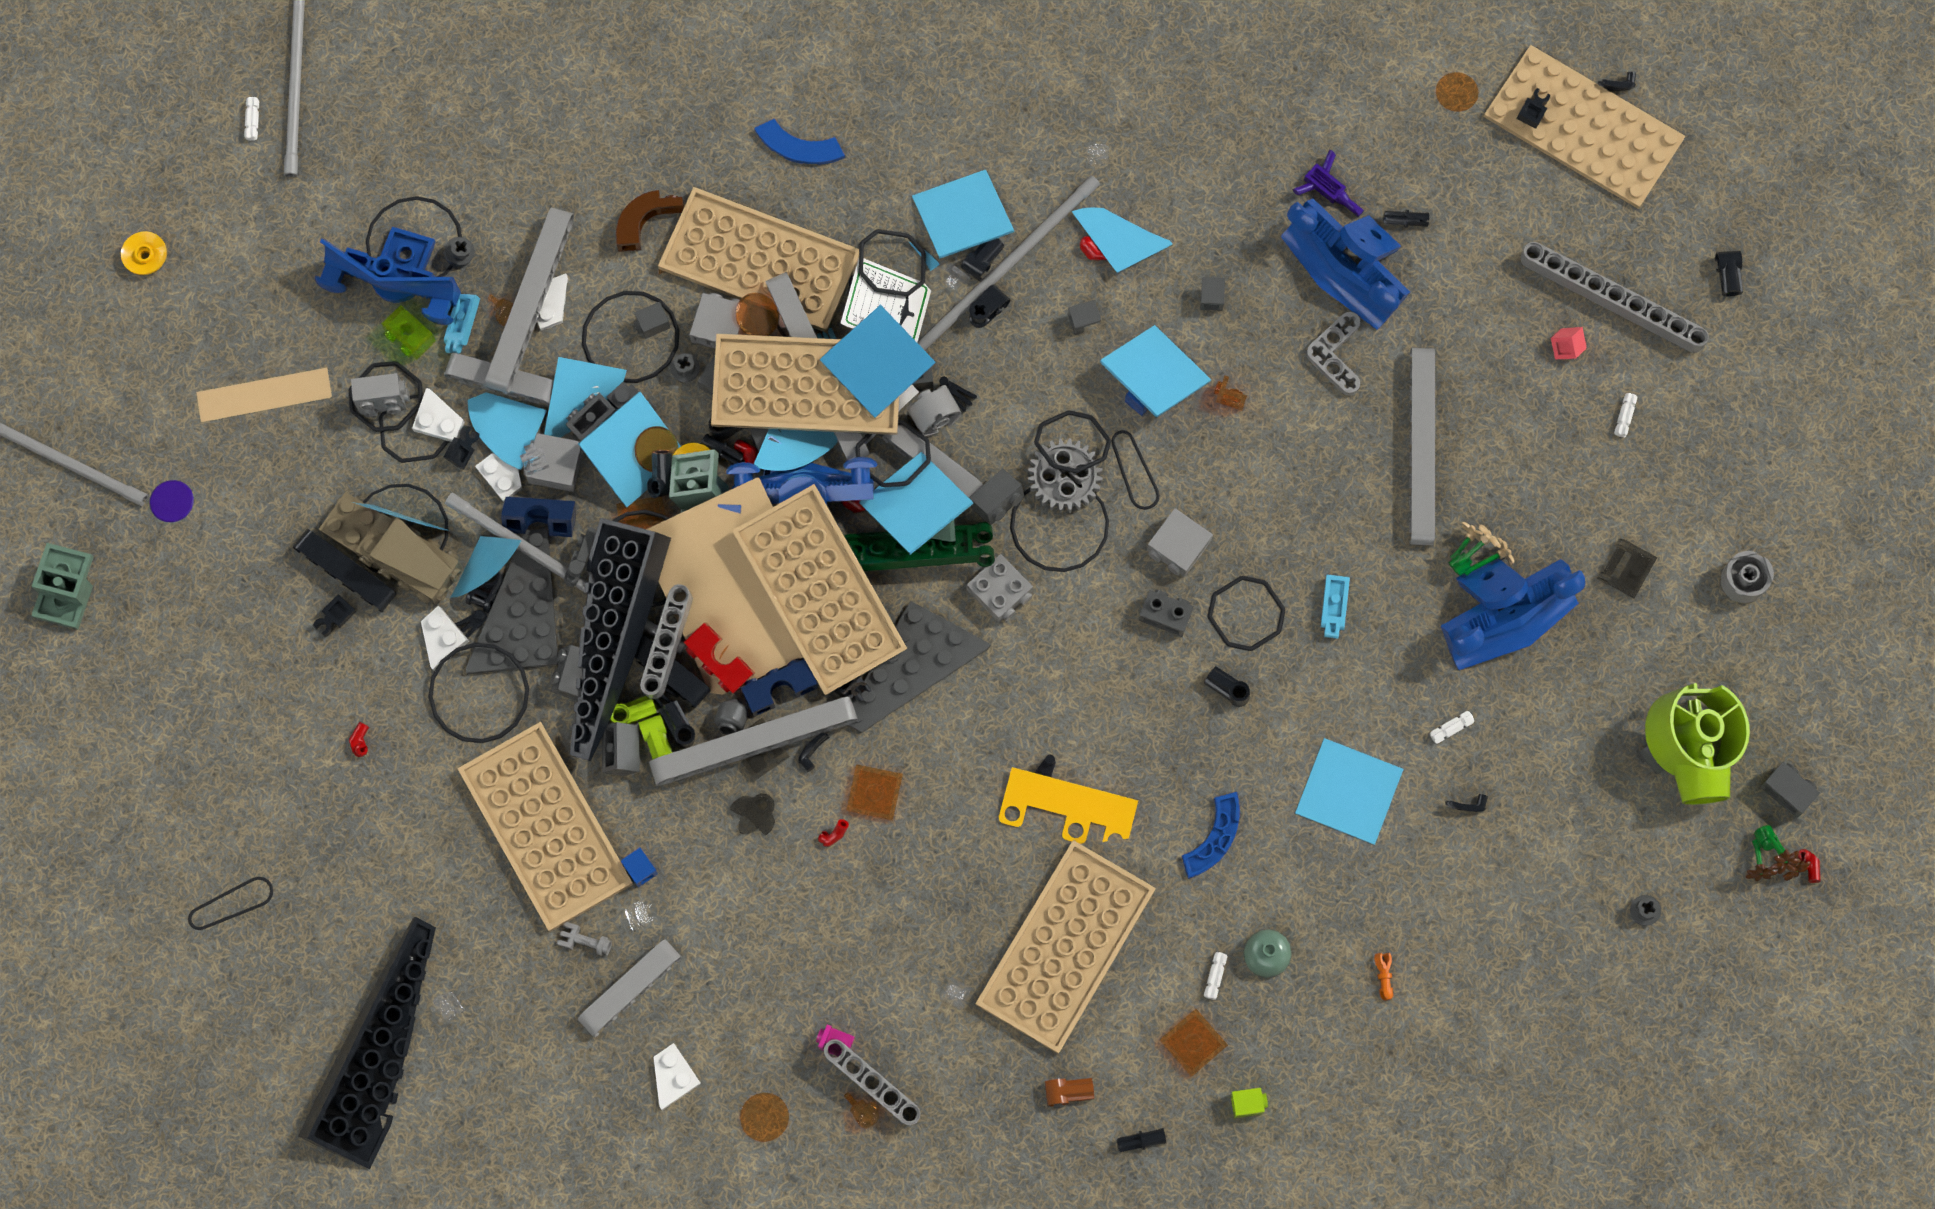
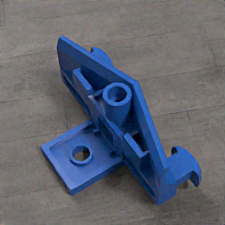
[1280,199,1410,330]
[315,227,461,325]
[725,457,878,505]
[1441,558,1586,670]

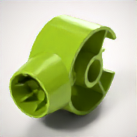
[1645,683,1750,805]

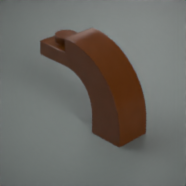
[616,190,684,252]

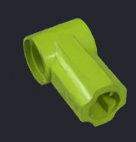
[610,696,657,724]
[638,714,672,759]

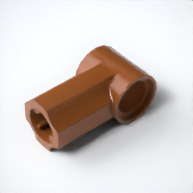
[1045,1078,1095,1107]

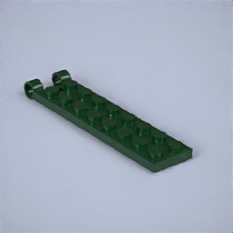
[844,522,995,571]

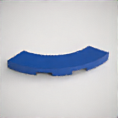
[754,118,845,165]
[1181,792,1240,879]

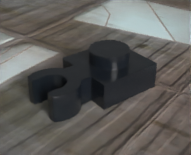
[1516,88,1550,129]
[443,425,480,470]
[313,594,356,637]
[833,676,871,701]

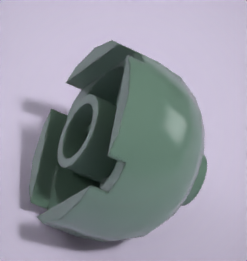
[1243,929,1292,978]

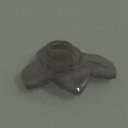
[730,793,775,835]

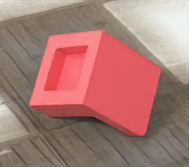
[1551,327,1587,360]

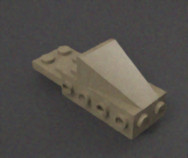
[318,492,462,606]

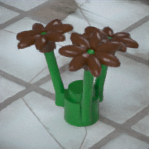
[1746,825,1810,881]

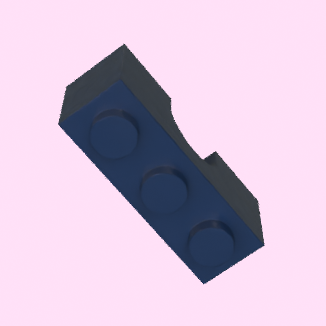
[501,497,576,537]
[741,659,818,717]

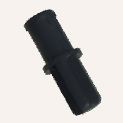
[1383,210,1429,228]
[700,433,744,465]
[1117,1128,1166,1152]

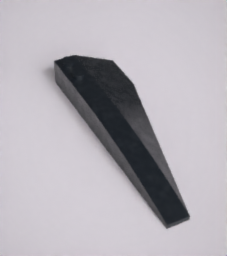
[570,518,671,761]
[298,917,436,1169]

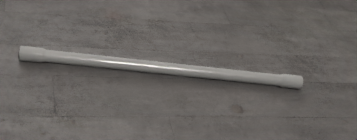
[284,0,305,177]
[917,175,1100,350]
[0,423,148,507]
[445,492,687,655]

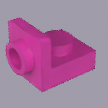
[816,1024,855,1057]

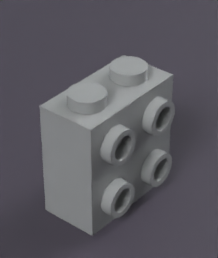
[689,293,748,349]
[351,373,410,417]
[524,433,584,492]
[1147,508,1213,577]
[967,554,1033,623]

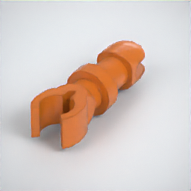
[1374,953,1393,1001]

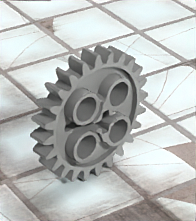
[1028,438,1103,513]

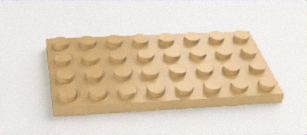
[1483,45,1686,209]
[658,187,859,333]
[711,334,899,435]
[732,484,907,695]
[457,722,634,932]
[975,840,1156,1054]

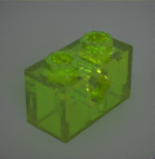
[381,305,436,360]

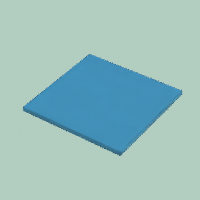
[820,304,936,418]

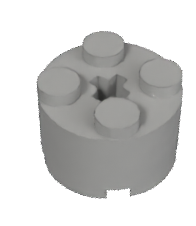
[906,385,962,437]
[1721,551,1774,603]

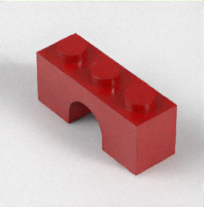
[684,622,755,693]

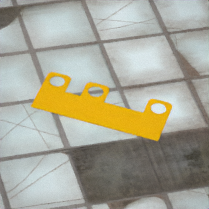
[999,767,1138,844]

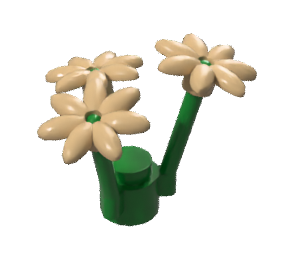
[1448,522,1514,576]

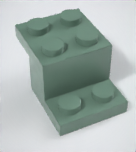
[669,449,729,513]
[31,543,94,630]

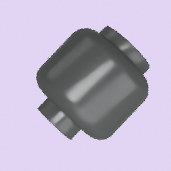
[714,699,748,735]

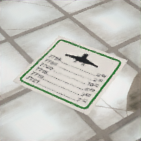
[841,259,931,342]

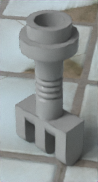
[556,922,612,956]

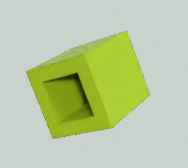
[1230,1088,1268,1118]

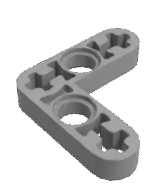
[1306,312,1360,396]

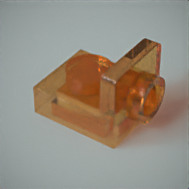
[1214,375,1247,411]

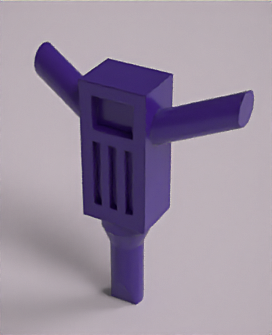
[1292,149,1364,217]

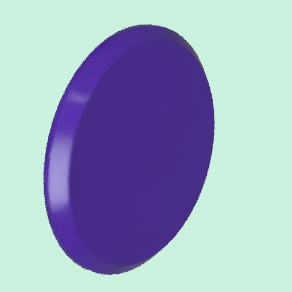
[149,480,194,522]

